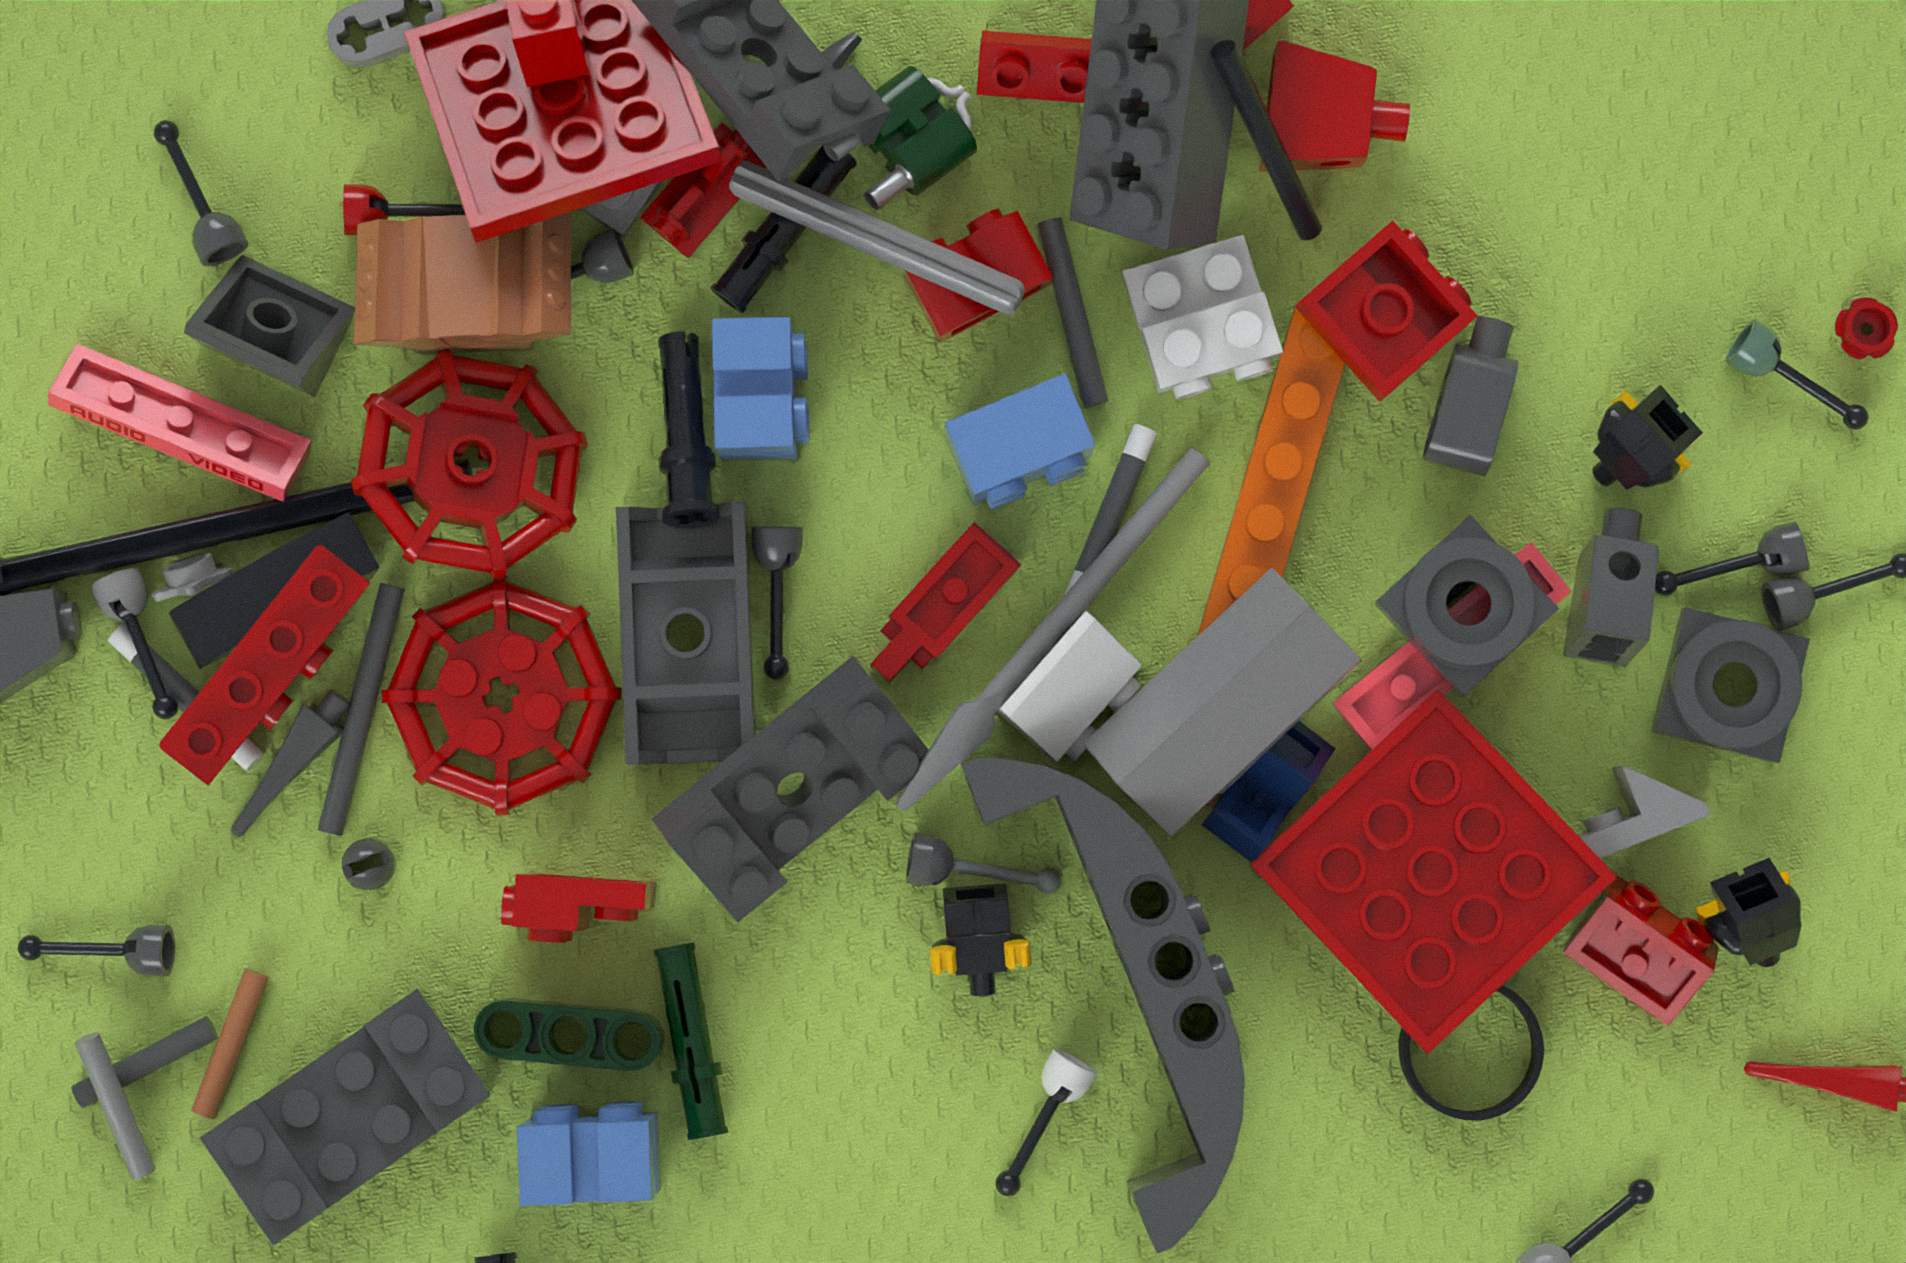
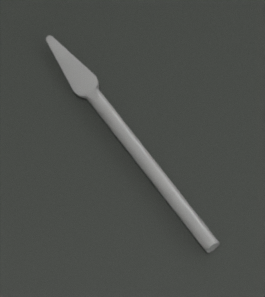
[896,448,1210,810]

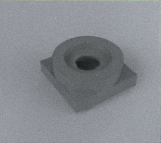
[1375,515,1559,698]
[1651,607,1810,763]

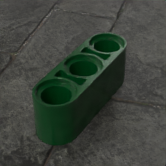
[474,998,665,1071]

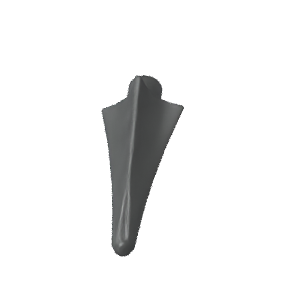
[231,689,351,837]

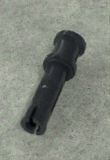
[658,331,720,528]

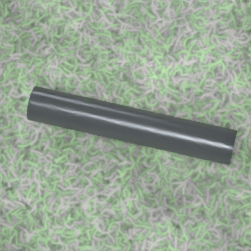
[71,1016,218,1108]

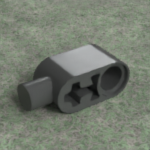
[1423,316,1518,477]

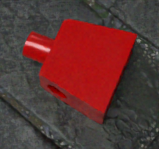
[1259,41,1410,172]

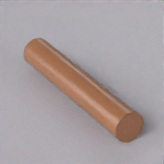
[191,969,269,1119]

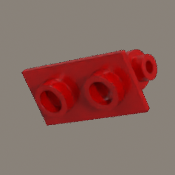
[640,122,767,259]

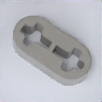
[327,0,447,69]

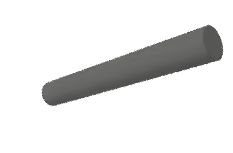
[1037,218,1108,408]

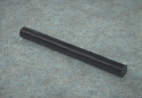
[1211,40,1322,240]

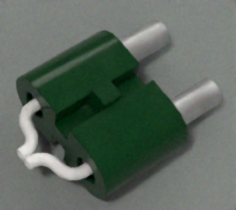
[823,66,977,210]

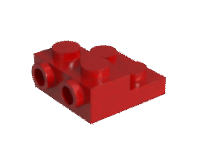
[1295,220,1478,402]
[501,873,656,943]

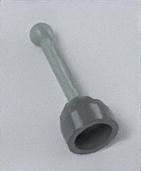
[906,833,1061,894]

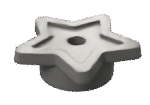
[152,553,232,601]

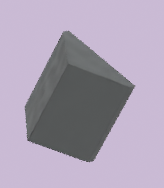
[184,255,355,397]

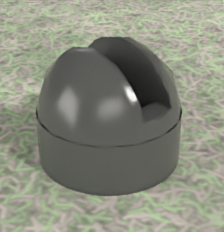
[342,839,396,890]

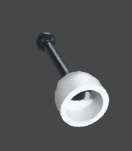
[995,1048,1098,1196]

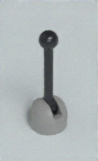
[91,568,178,719]
[1516,1179,1654,1263]

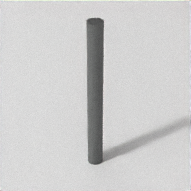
[317,583,405,836]

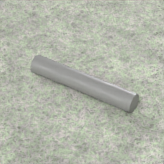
[75,1032,156,1179]

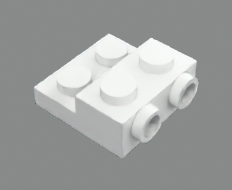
[1121,234,1283,400]

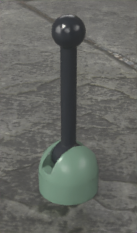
[1725,320,1869,430]

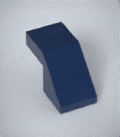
[1202,721,1336,862]

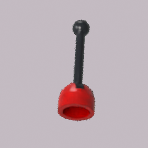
[343,184,466,235]

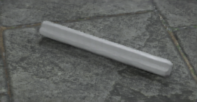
[729,161,1025,315]

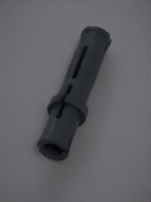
[710,146,858,314]

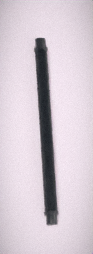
[0,458,473,596]

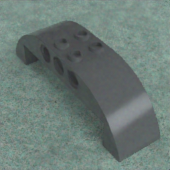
[961,758,1244,1254]

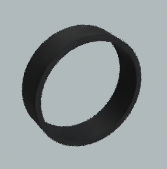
[1398,985,1544,1121]

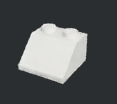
[998,611,1142,763]

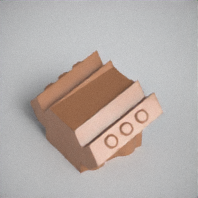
[354,213,571,355]

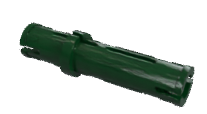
[654,943,728,1140]

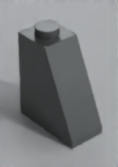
[0,588,82,703]

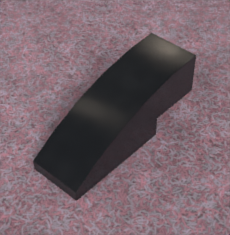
[169,512,380,669]

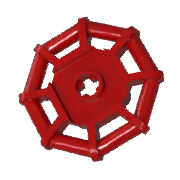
[351,349,588,579]
[382,575,622,816]

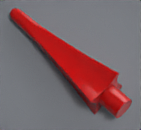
[1744,1061,1906,1112]

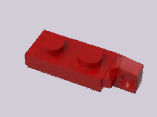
[870,522,1022,683]

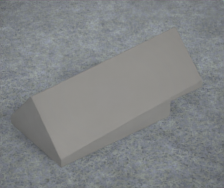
[1083,568,1362,837]

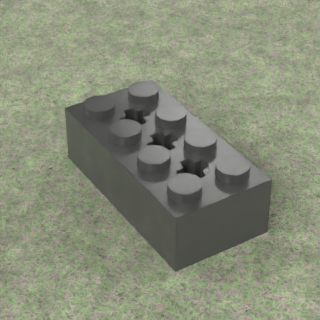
[1069,0,1249,250]

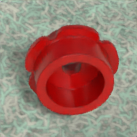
[1835,297,1898,360]

